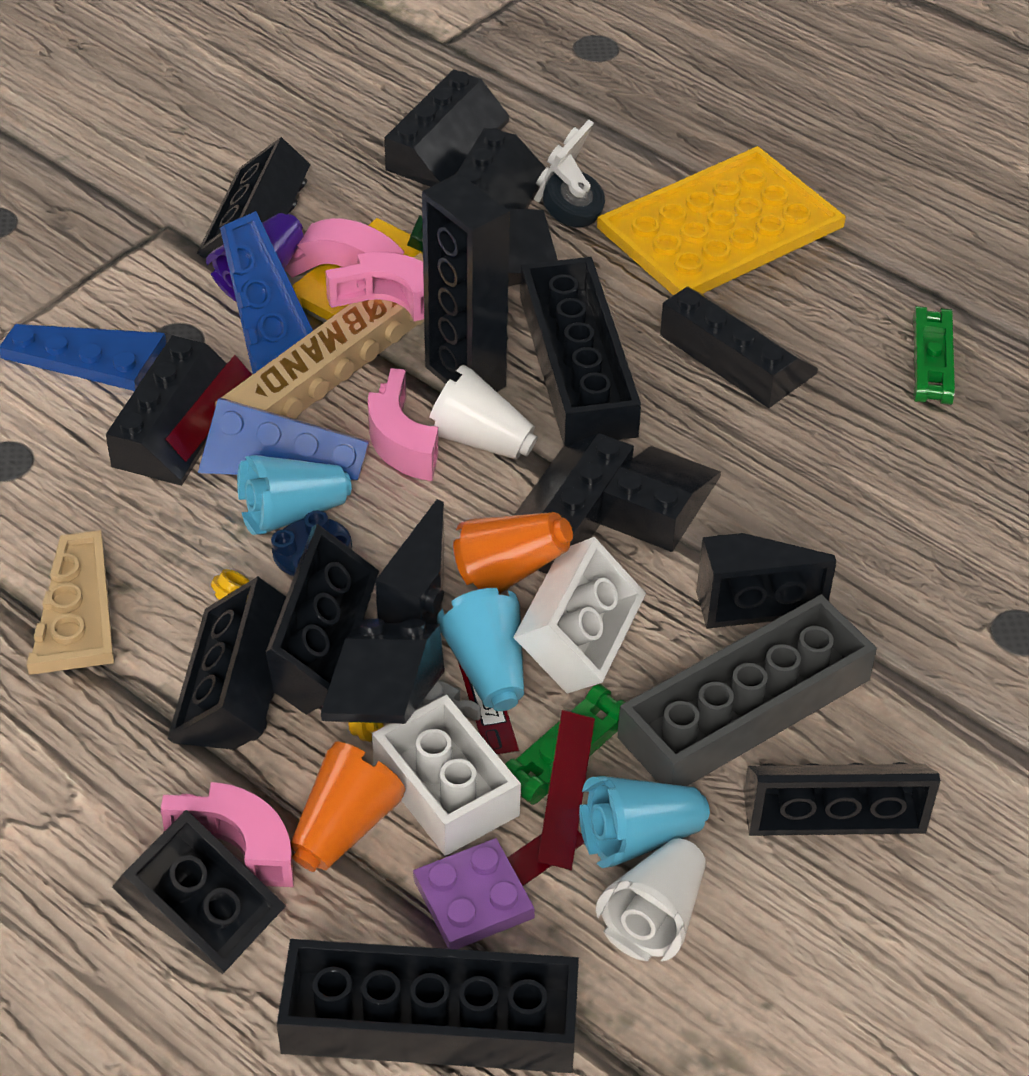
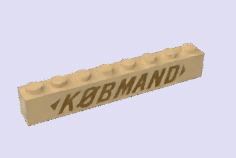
[215,253,424,419]

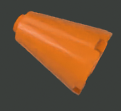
[453,512,573,594]
[290,742,406,872]

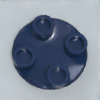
[271,510,352,577]

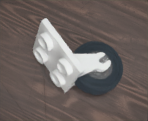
[534,119,605,227]

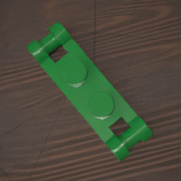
[913,306,955,405]
[505,683,626,805]

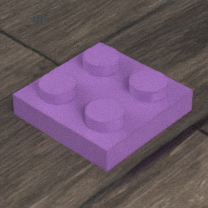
[413,838,535,949]

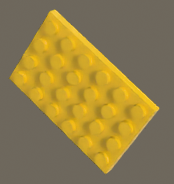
[597,146,846,296]

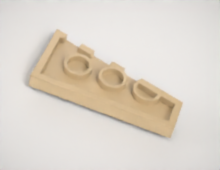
[26,530,114,675]

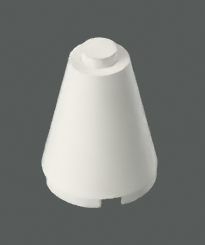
[428,365,538,460]
[596,838,706,961]

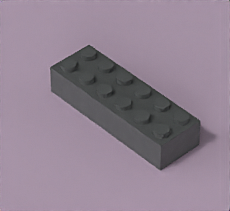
[617,594,877,786]

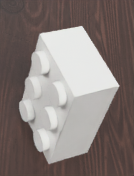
[513,537,646,694]
[372,695,521,856]

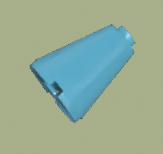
[237,455,352,535]
[437,588,524,711]
[579,776,710,868]

